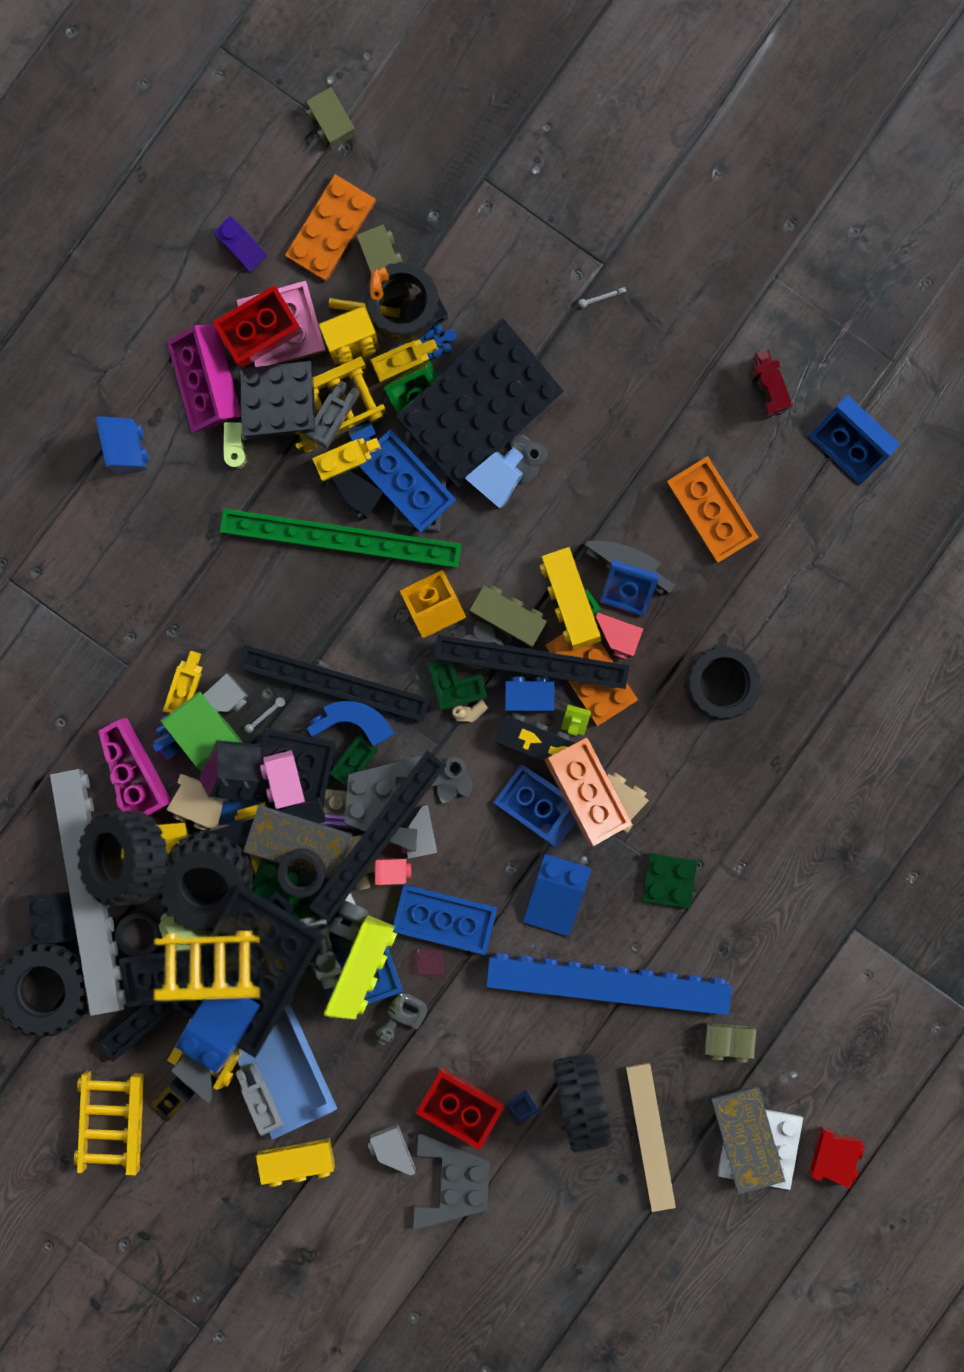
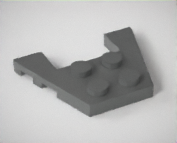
[344,756,422,852]
[413,1132,490,1230]

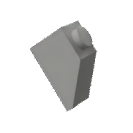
[203,674,248,712]
[401,804,437,859]
[368,1124,416,1176]

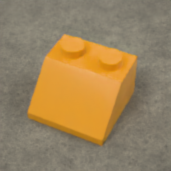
[400,570,466,638]

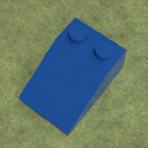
[96,416,149,476]
[494,764,576,849]
[523,853,591,936]
[175,984,260,1074]

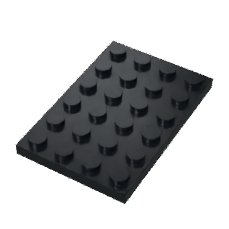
[395,318,564,488]
[172,884,325,1058]

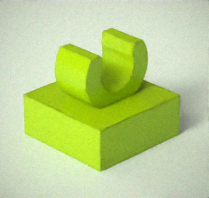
[561,705,591,736]

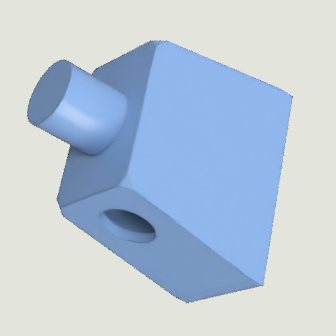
[465,448,524,508]

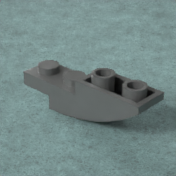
[584,541,675,595]

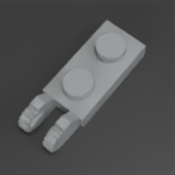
[236,1063,284,1136]

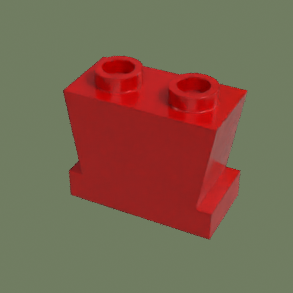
[808,1126,865,1189]

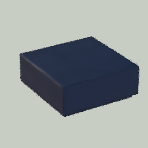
[506,1089,539,1124]

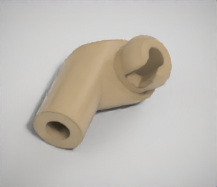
[452,700,489,723]

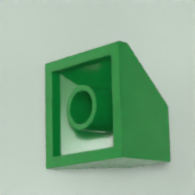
[384,360,438,413]

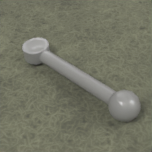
[578,287,626,308]
[244,697,285,733]

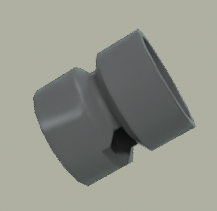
[328,901,369,943]

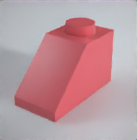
[595,613,643,660]
[375,857,411,885]

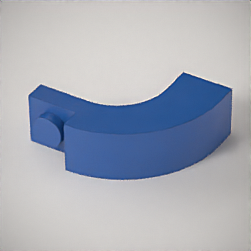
[307,701,395,746]

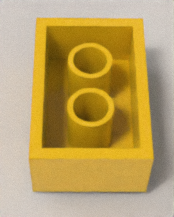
[319,306,379,365]

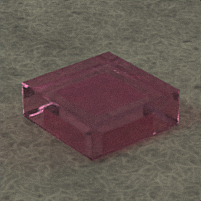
[419,949,444,975]

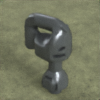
[375,992,427,1045]

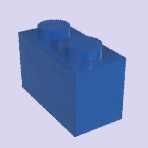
[505,677,554,711]

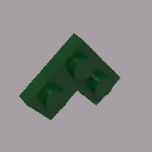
[428,660,487,710]
[330,735,378,786]

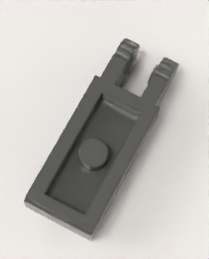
[306,381,360,449]

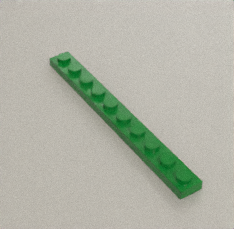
[220,508,462,568]

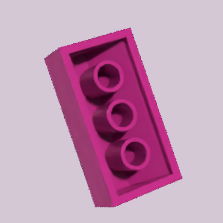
[167,324,241,433]

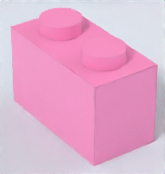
[260,750,305,809]

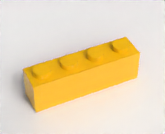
[539,547,601,650]

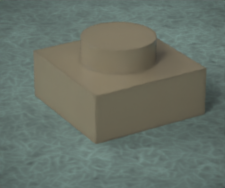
[324,789,347,816]

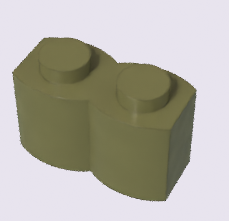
[704,1023,756,1062]

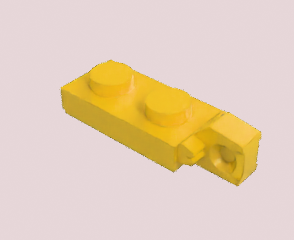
[370,339,438,383]
[312,438,381,482]
[163,651,203,714]

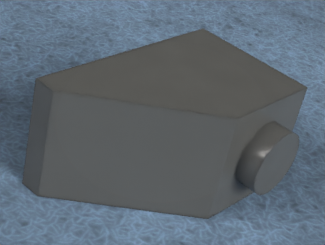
[171,1054,213,1103]

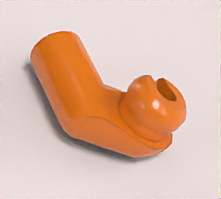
[370,268,389,300]

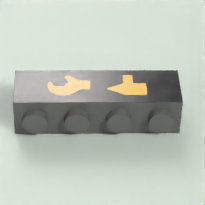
[495,713,596,762]

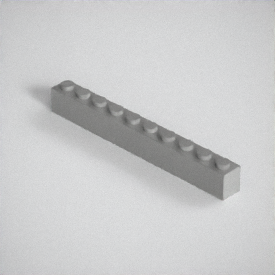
[50,769,126,1016]

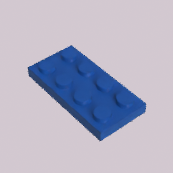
[359,429,456,533]
[393,884,497,955]

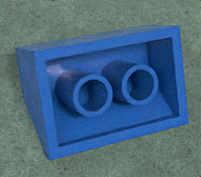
[808,395,900,485]

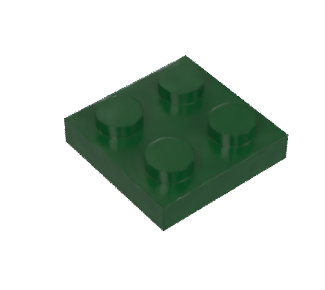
[642,853,698,908]

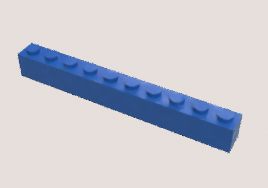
[486,952,732,1015]

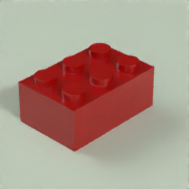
[212,285,302,369]
[416,1066,504,1150]

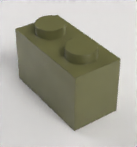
[306,87,356,149]

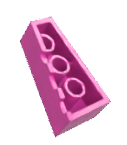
[98,718,172,816]

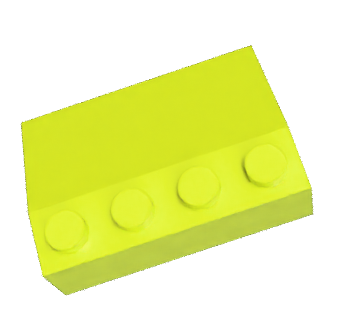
[325,915,397,1019]

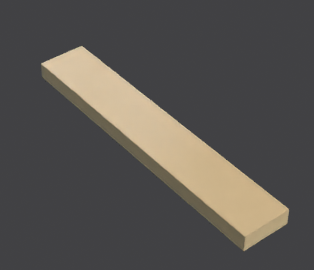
[626,1062,676,1212]

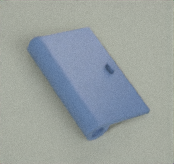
[238,1002,338,1140]

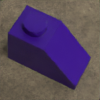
[213,216,267,273]

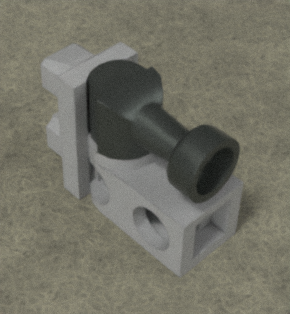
[300,915,341,989]

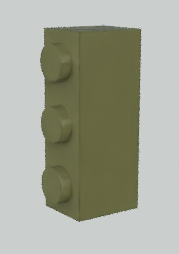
[357,224,413,306]
[469,584,547,647]

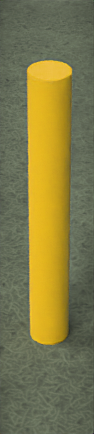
[328,298,401,318]

